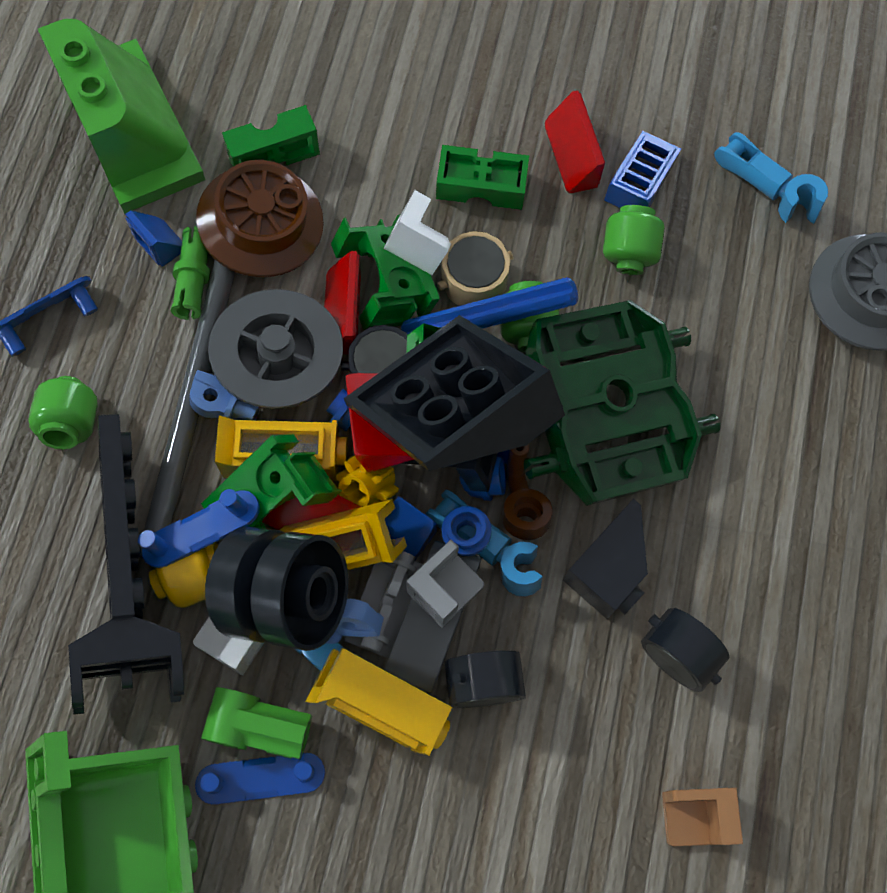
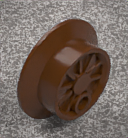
[196,160,324,277]

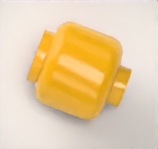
[149,542,218,608]

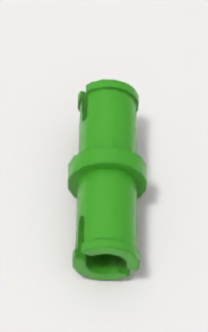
[171,226,210,320]

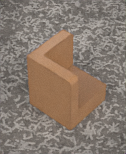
[662,788,743,846]

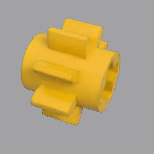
[336,455,399,507]

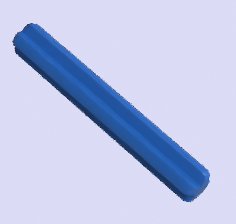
[401,277,578,334]

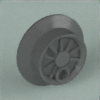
[809,232,887,351]
[208,289,343,409]

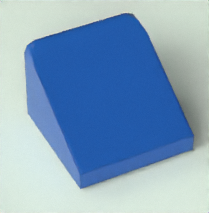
[125,210,182,267]
[385,496,437,560]

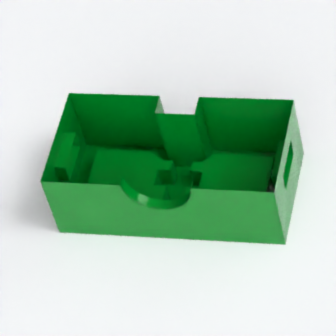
[222,105,320,167]
[436,145,529,210]

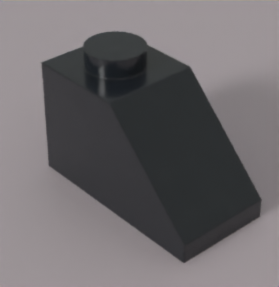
[563,499,648,620]

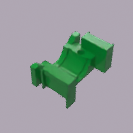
[331,214,440,331]
[201,434,342,529]

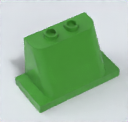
[38,19,206,214]
[25,731,198,893]

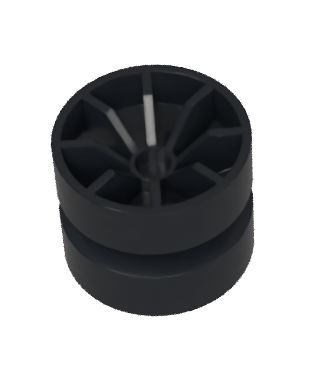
[205,527,348,651]

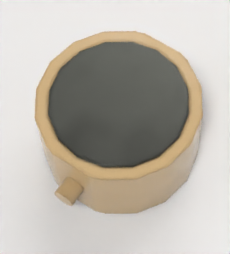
[437,231,513,306]

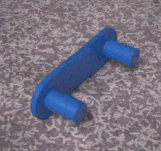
[0,276,98,357]
[138,489,260,568]
[195,753,325,805]

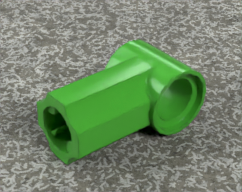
[201,687,313,760]

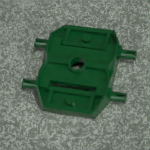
[524,300,721,506]

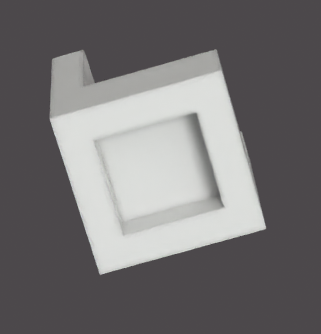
[383,190,451,275]
[193,617,264,676]

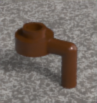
[502,444,553,540]

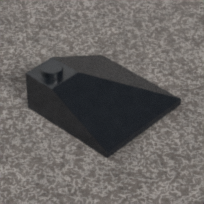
[344,315,565,471]

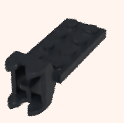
[68,414,184,715]

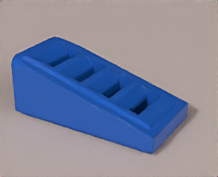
[604,131,681,208]

